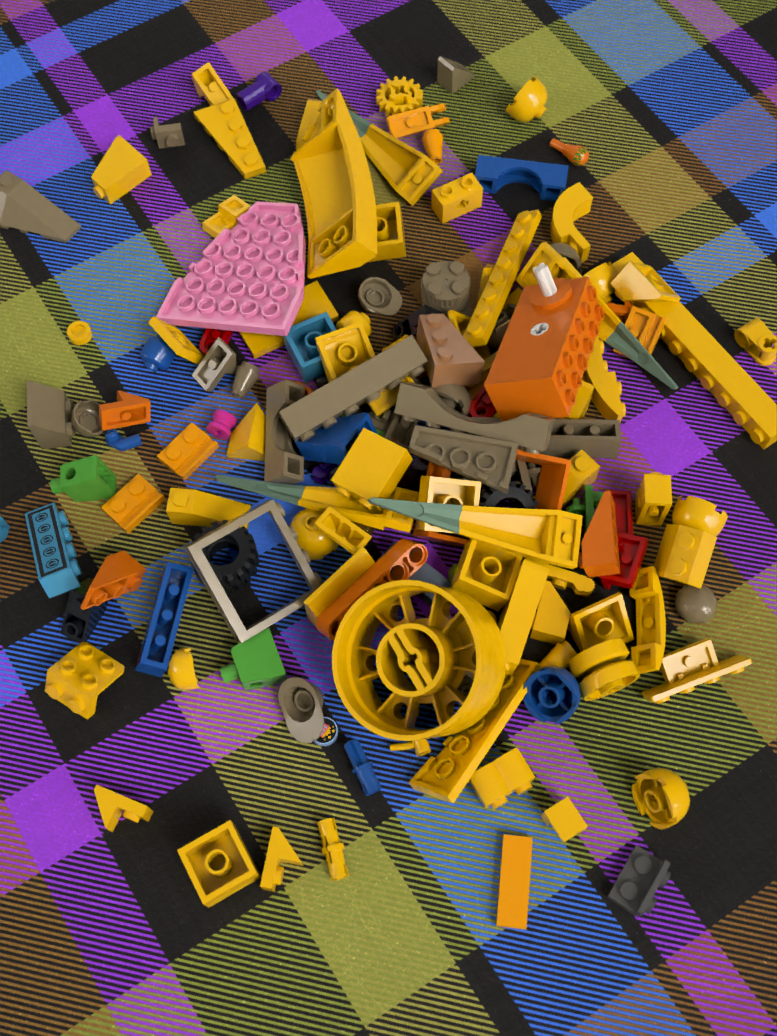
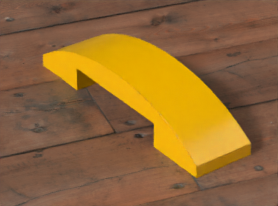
[630,566,666,674]

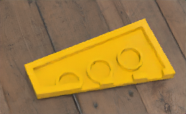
[193,99,266,179]

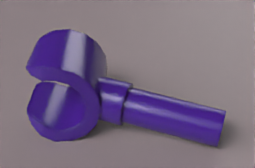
[312,464,340,484]

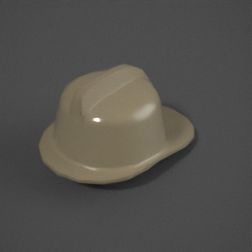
[278,677,324,743]

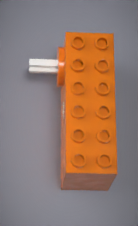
[484,263,605,421]

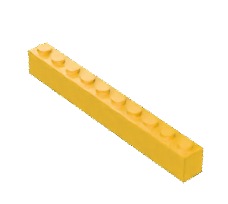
[612,252,777,450]

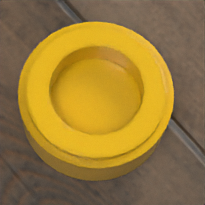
[67,321,93,345]

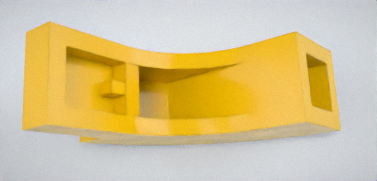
[550,182,593,263]

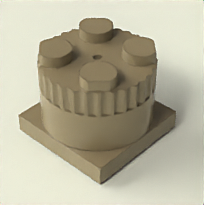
[420,261,471,317]

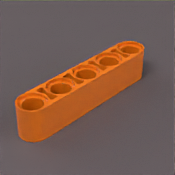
[316,539,428,641]

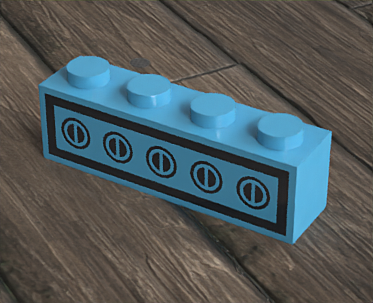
[25,502,82,598]

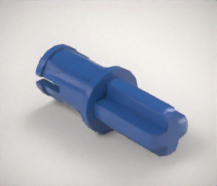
[344,739,382,796]

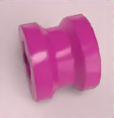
[206,409,237,440]

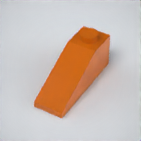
[578,490,620,578]

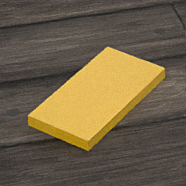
[239,281,339,359]

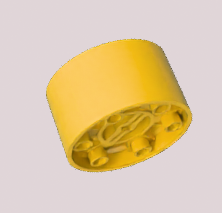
[332,580,506,741]

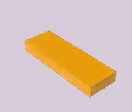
[496,834,533,930]

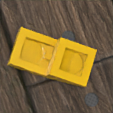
[202,195,251,238]

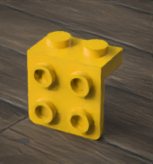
[45,642,124,720]

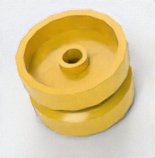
[567,638,640,701]

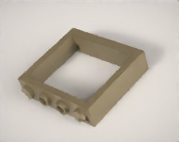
[183,499,323,643]

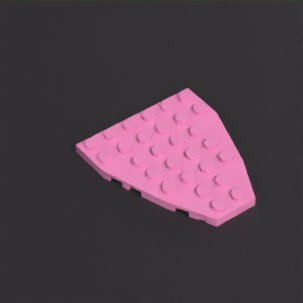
[156,202,306,336]

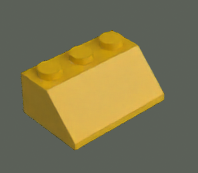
[304,547,375,641]

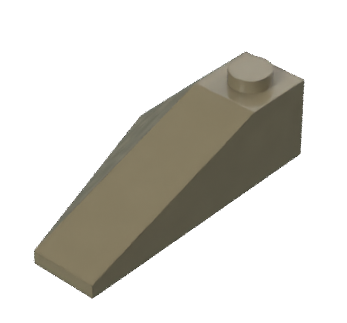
[0,170,81,243]

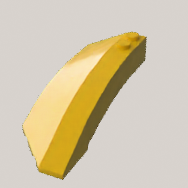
[290,89,377,279]

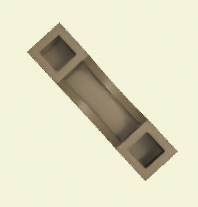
[264,379,305,485]

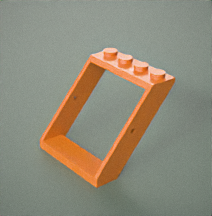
[412,449,571,560]

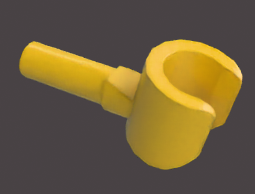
[390,739,431,757]

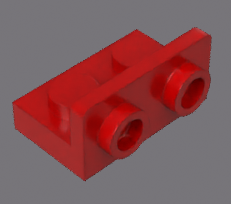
[599,532,648,590]

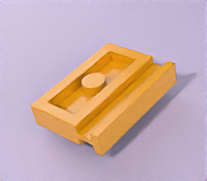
[613,306,667,358]
[157,422,219,481]
[101,473,165,534]

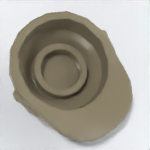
[358,277,402,315]

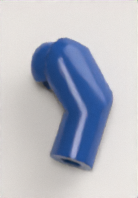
[105,429,143,451]

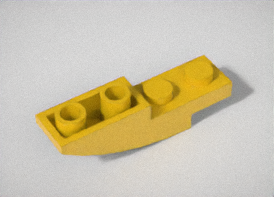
[582,335,626,423]

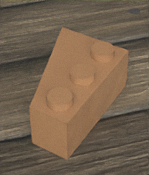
[416,313,485,388]

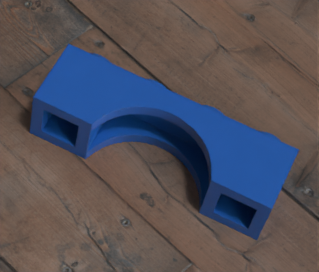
[475,155,568,201]

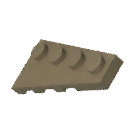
[409,425,518,494]

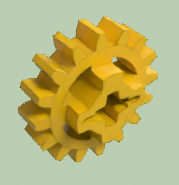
[376,76,423,117]

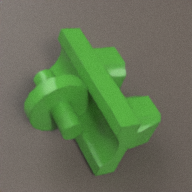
[565,485,604,535]

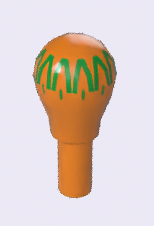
[550,138,589,166]

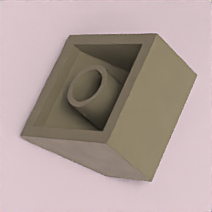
[27,381,75,450]

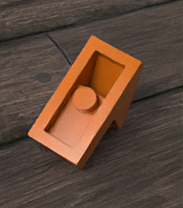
[98,391,151,431]

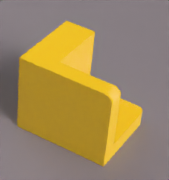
[541,797,588,842]

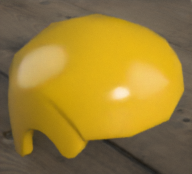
[168,648,199,690]

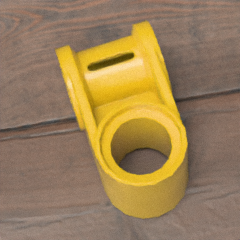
[734,318,777,366]

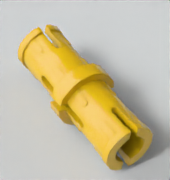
[317,818,349,881]

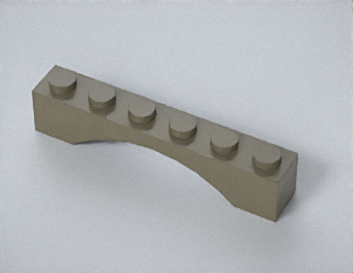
[394,381,555,454]

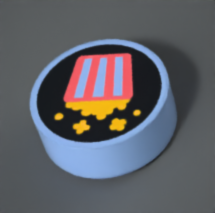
[314,717,338,746]

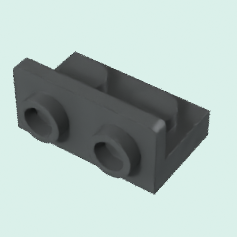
[607,845,671,918]

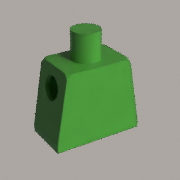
[50,455,117,502]
[219,627,288,690]

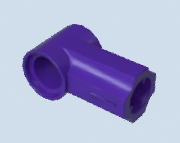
[236,72,282,111]

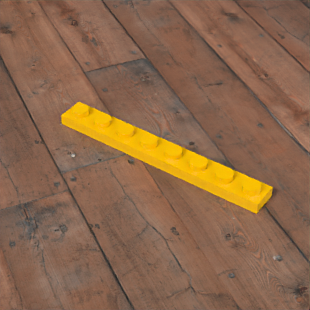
[463,209,542,347]

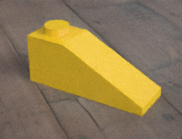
[533,449,600,509]
[166,488,251,529]

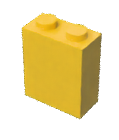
[331,428,413,512]

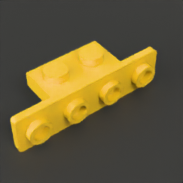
[642,638,752,704]

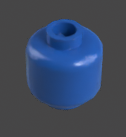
[140,335,176,372]

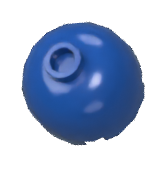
[523,666,581,724]

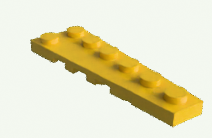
[409,659,541,803]

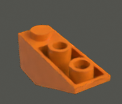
[80,550,146,610]

